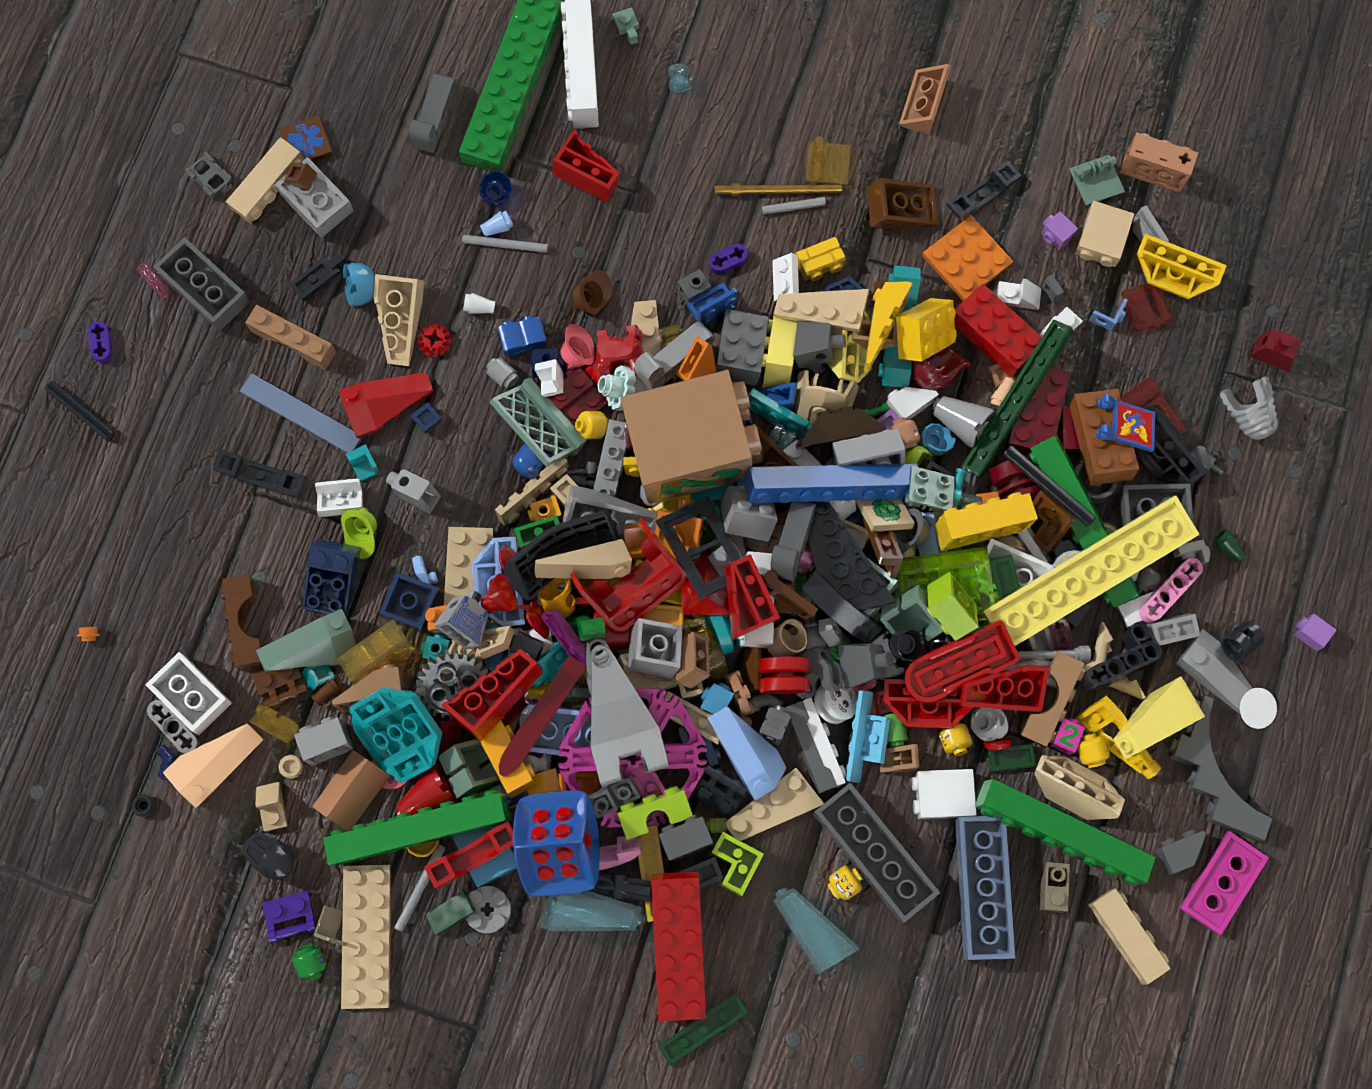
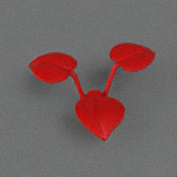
[480,545,550,640]

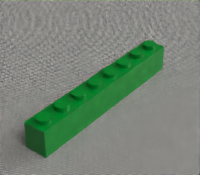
[1029,434,1140,608]
[975,779,1156,886]
[323,790,511,866]

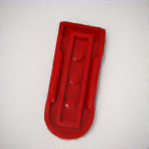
[904,620,1020,702]

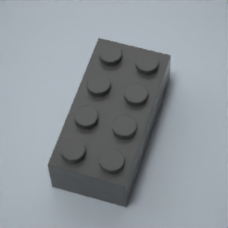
[153,237,250,332]

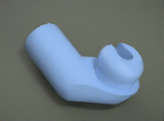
[412,556,438,585]

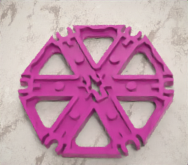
[558,687,707,827]

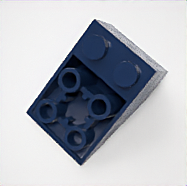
[302,539,361,617]

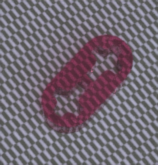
[1048,617,1075,651]

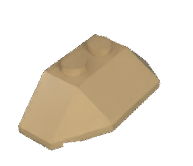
[1034,755,1125,820]

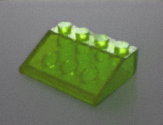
[898,547,995,628]

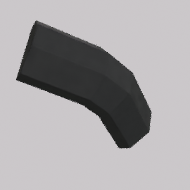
[503,509,619,600]

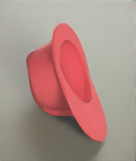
[560,324,594,370]

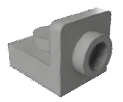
[1172,540,1210,566]

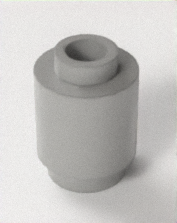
[486,357,519,389]

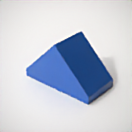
[761,382,797,412]

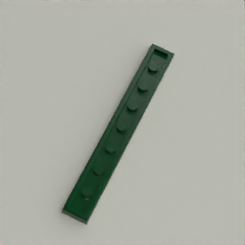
[961,319,1074,479]

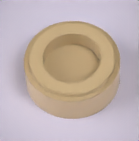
[279,755,303,779]

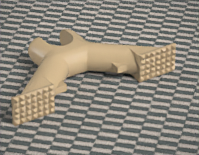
[1083,622,1146,700]

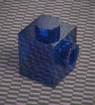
[531,349,563,377]

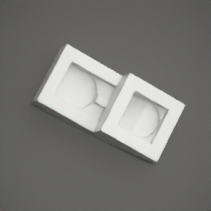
[1117,591,1168,628]

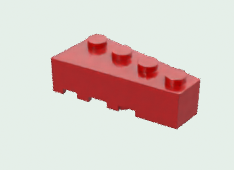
[441,649,544,741]

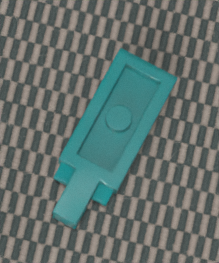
[531,640,569,687]

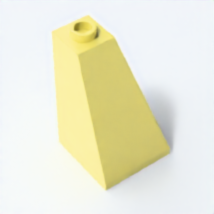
[1114,676,1205,759]

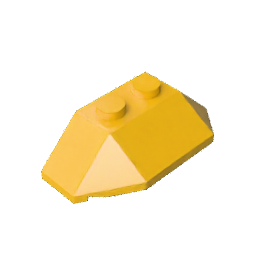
[1137,233,1227,299]

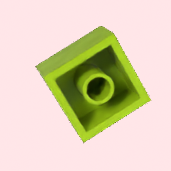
[927,572,978,641]

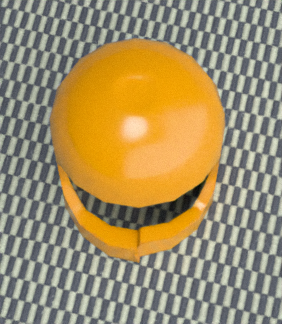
[538,578,576,618]

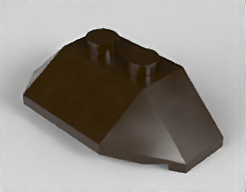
[795,406,886,450]

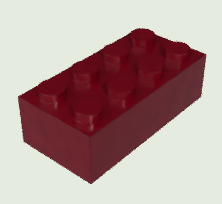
[1005,367,1070,456]

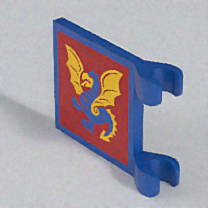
[1096,394,1155,452]

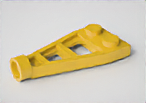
[1075,696,1161,779]

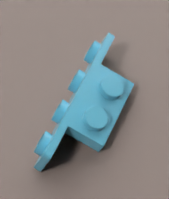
[845,690,890,783]

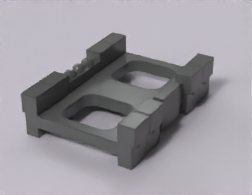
[185,152,234,200]

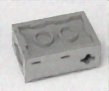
[275,157,354,238]

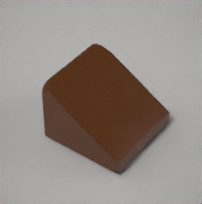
[284,163,317,190]

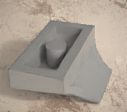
[1132,205,1169,243]

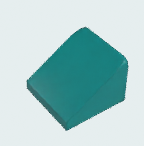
[302,665,336,692]

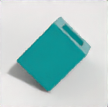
[346,444,380,482]

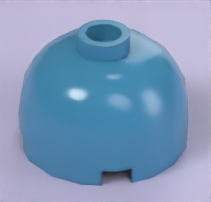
[343,263,375,307]

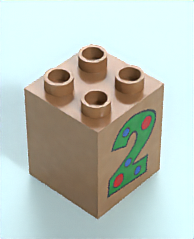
[620,370,762,505]

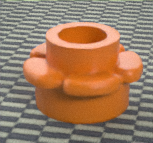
[77,627,100,641]

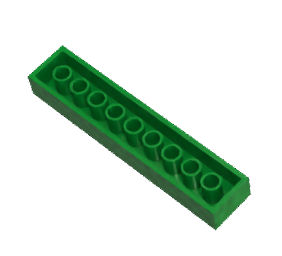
[459,0,565,175]

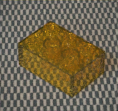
[336,619,414,684]

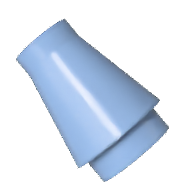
[480,211,514,237]

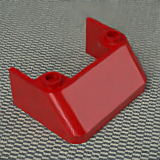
[570,518,687,632]

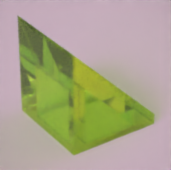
[707,818,727,834]

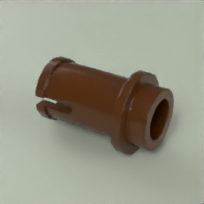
[311,679,341,707]

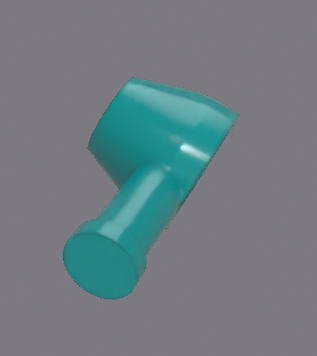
[953,468,968,508]

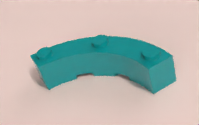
[878,265,921,388]

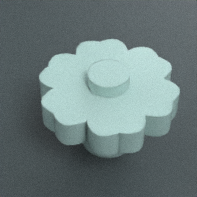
[598,366,636,411]

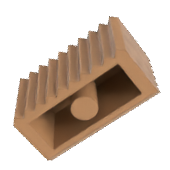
[676,632,710,688]

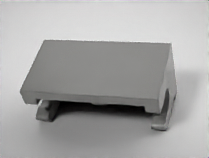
[1145,613,1200,646]

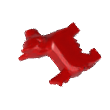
[584,325,643,386]

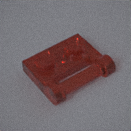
[1121,283,1173,333]

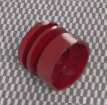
[989,455,1043,501]

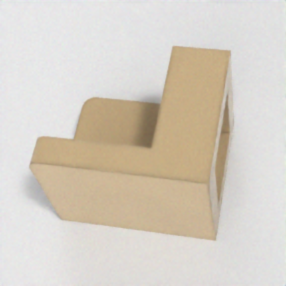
[550,474,578,509]

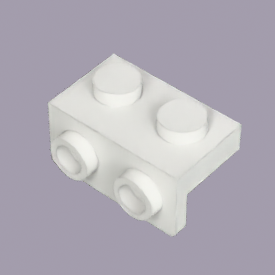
[773,253,799,302]
[315,479,363,517]

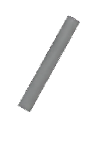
[762,197,826,215]

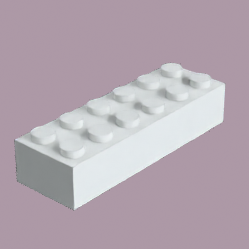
[561,0,599,129]

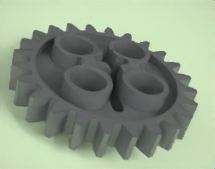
[416,648,488,720]

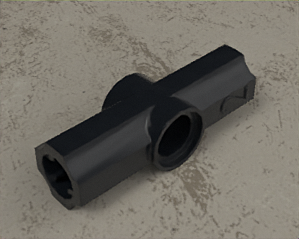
[586,873,652,902]

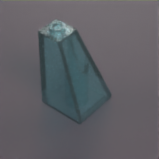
[772,887,859,975]
[540,891,642,931]

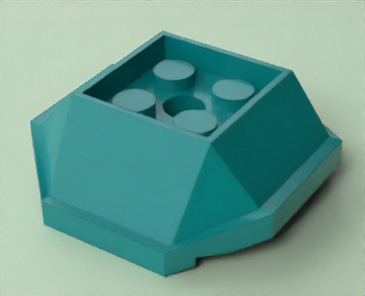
[349,687,442,783]

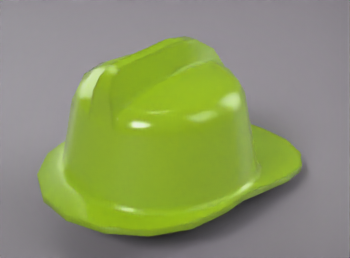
[341,508,377,559]

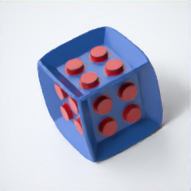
[513,791,600,896]

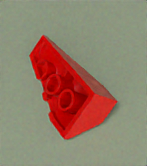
[339,372,434,438]
[681,546,729,615]

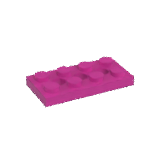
[1179,831,1269,935]

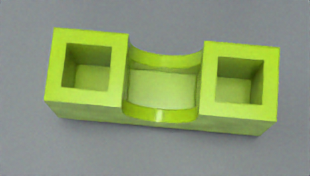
[617,786,693,840]

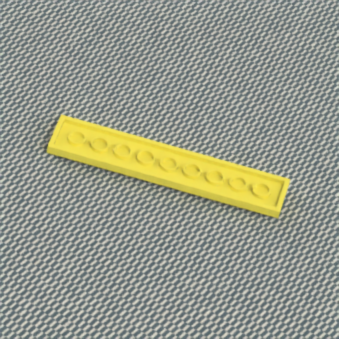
[982,496,1199,646]

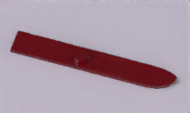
[499,655,587,777]

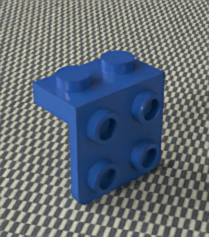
[687,282,738,326]

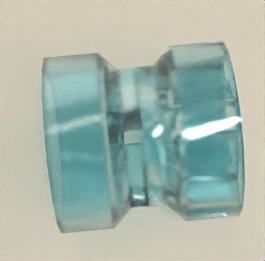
[668,64,690,93]
[769,423,798,450]

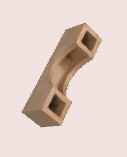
[245,305,336,370]
[1019,651,1086,747]

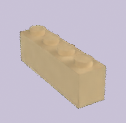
[226,137,304,224]
[1088,888,1171,985]

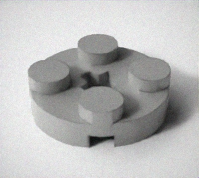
[466,886,511,934]

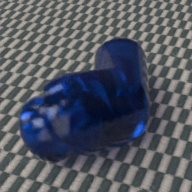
[156,744,176,780]

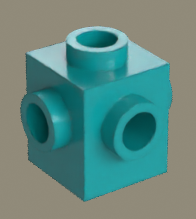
[420,634,451,665]

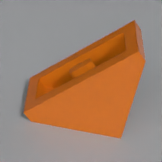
[676,336,716,381]

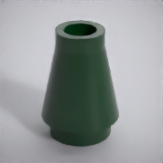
[1213,530,1246,563]

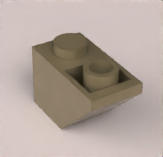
[1039,862,1070,913]

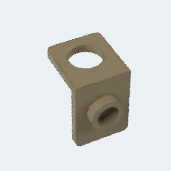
[314,906,347,946]

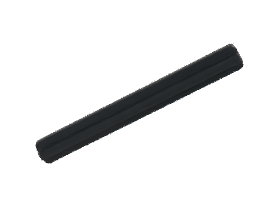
[1003,446,1095,527]

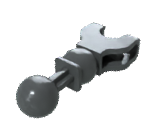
[795,602,843,699]

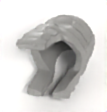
[1220,376,1278,440]

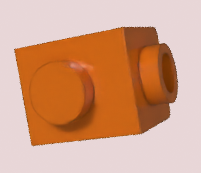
[623,523,647,560]

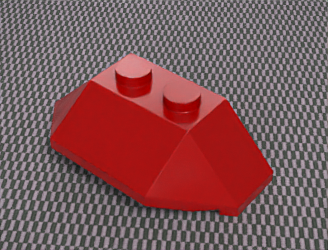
[884,679,973,729]

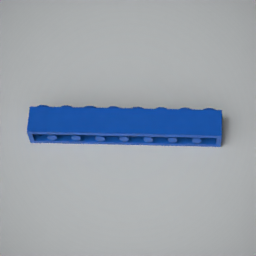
[743,464,918,504]

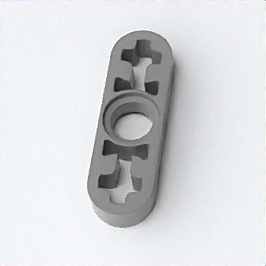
[147,700,200,754]

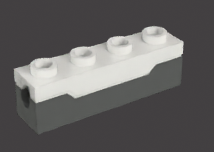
[786,698,847,795]

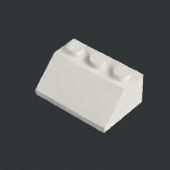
[972,538,1054,590]

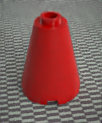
[396,763,463,815]

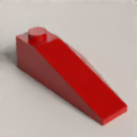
[959,665,1050,712]

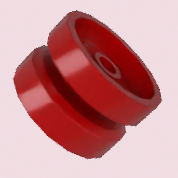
[759,656,810,694]

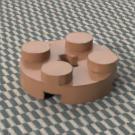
[725,670,755,717]

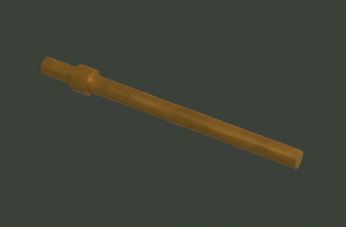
[714,183,842,196]

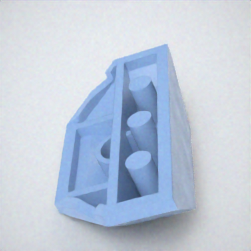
[471,537,525,627]

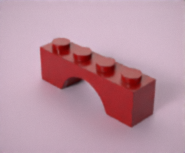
[424,821,514,890]

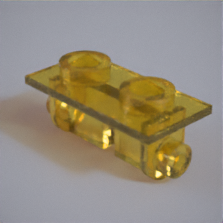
[249,704,299,744]

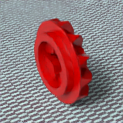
[417,323,452,357]

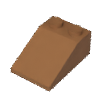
[332,665,408,714]

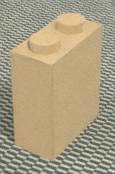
[1075,201,1134,267]

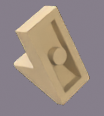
[256,782,288,832]

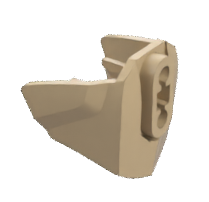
[795,370,859,425]

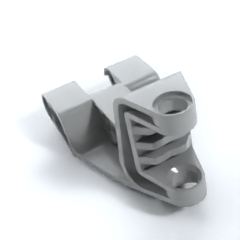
[586,638,669,787]

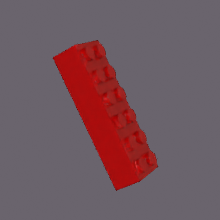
[651,871,706,1022]

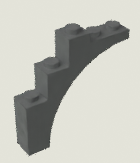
[1168,696,1272,842]

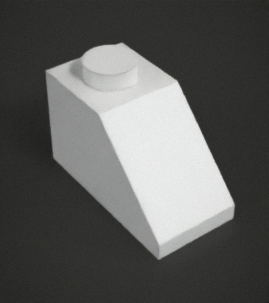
[887,387,939,421]

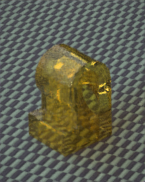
[684,615,709,639]

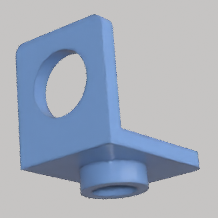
[1089,299,1127,331]

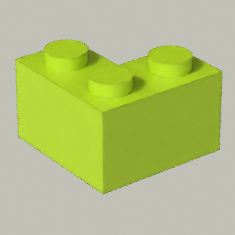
[711,832,764,897]

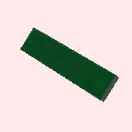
[658,993,749,1066]

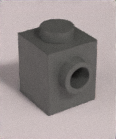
[678,269,712,303]

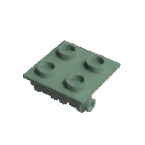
[1069,155,1125,206]
[905,466,955,514]

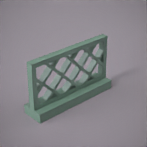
[489,378,587,467]

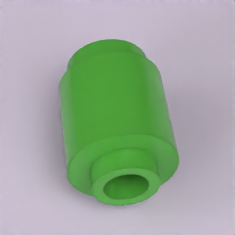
[884,714,908,748]

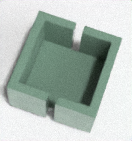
[880,585,944,644]
[438,739,501,798]

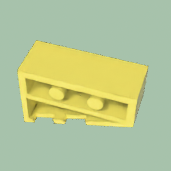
[762,317,797,387]

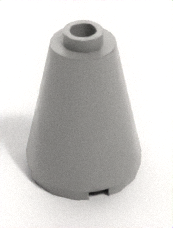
[932,396,996,448]

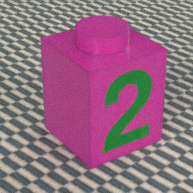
[1050,717,1085,755]

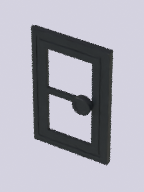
[656,497,743,600]

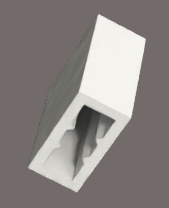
[912,769,976,820]

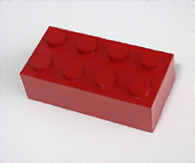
[954,283,1042,378]

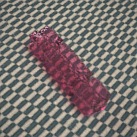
[136,262,170,299]

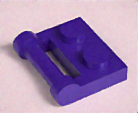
[262,891,317,944]

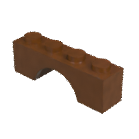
[220,574,264,670]

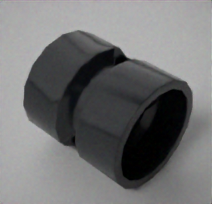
[1220,620,1265,661]

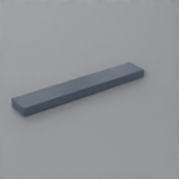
[240,373,363,453]

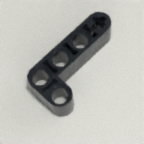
[1079,622,1162,693]

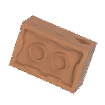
[1119,132,1198,193]

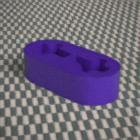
[709,244,748,274]
[88,321,113,363]

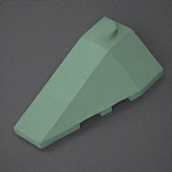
[256,609,359,672]

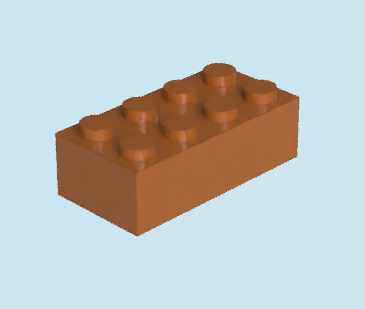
[1069,389,1139,486]

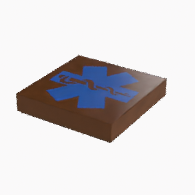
[279,115,333,162]

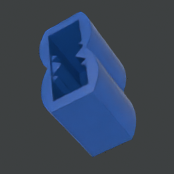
[498,316,547,356]

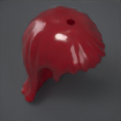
[911,346,971,392]

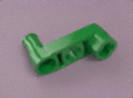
[551,614,605,641]

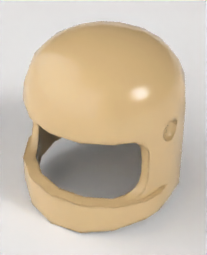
[768,619,807,657]

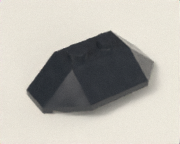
[1134,404,1207,485]

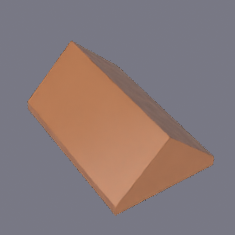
[899,64,951,135]
[312,750,390,832]

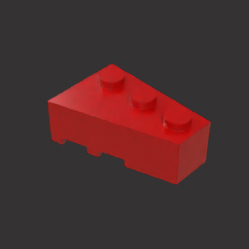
[552,130,619,203]
[724,554,780,640]

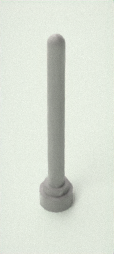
[1017,646,1091,664]

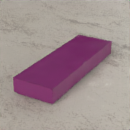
[541,609,586,666]

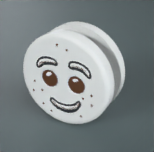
[814,681,857,724]

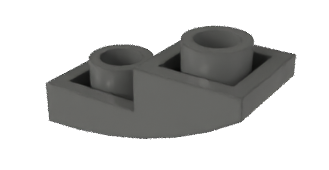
[589,775,641,818]

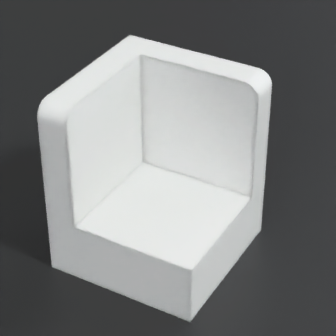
[535,359,563,397]

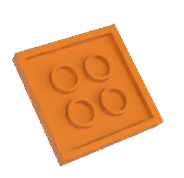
[922,215,1013,301]

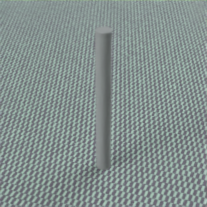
[462,235,548,253]
[394,844,446,932]

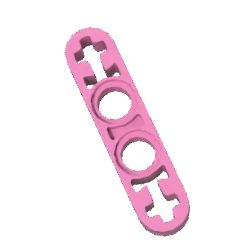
[1139,557,1203,623]

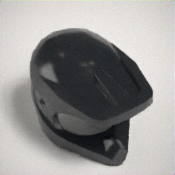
[242,832,295,880]

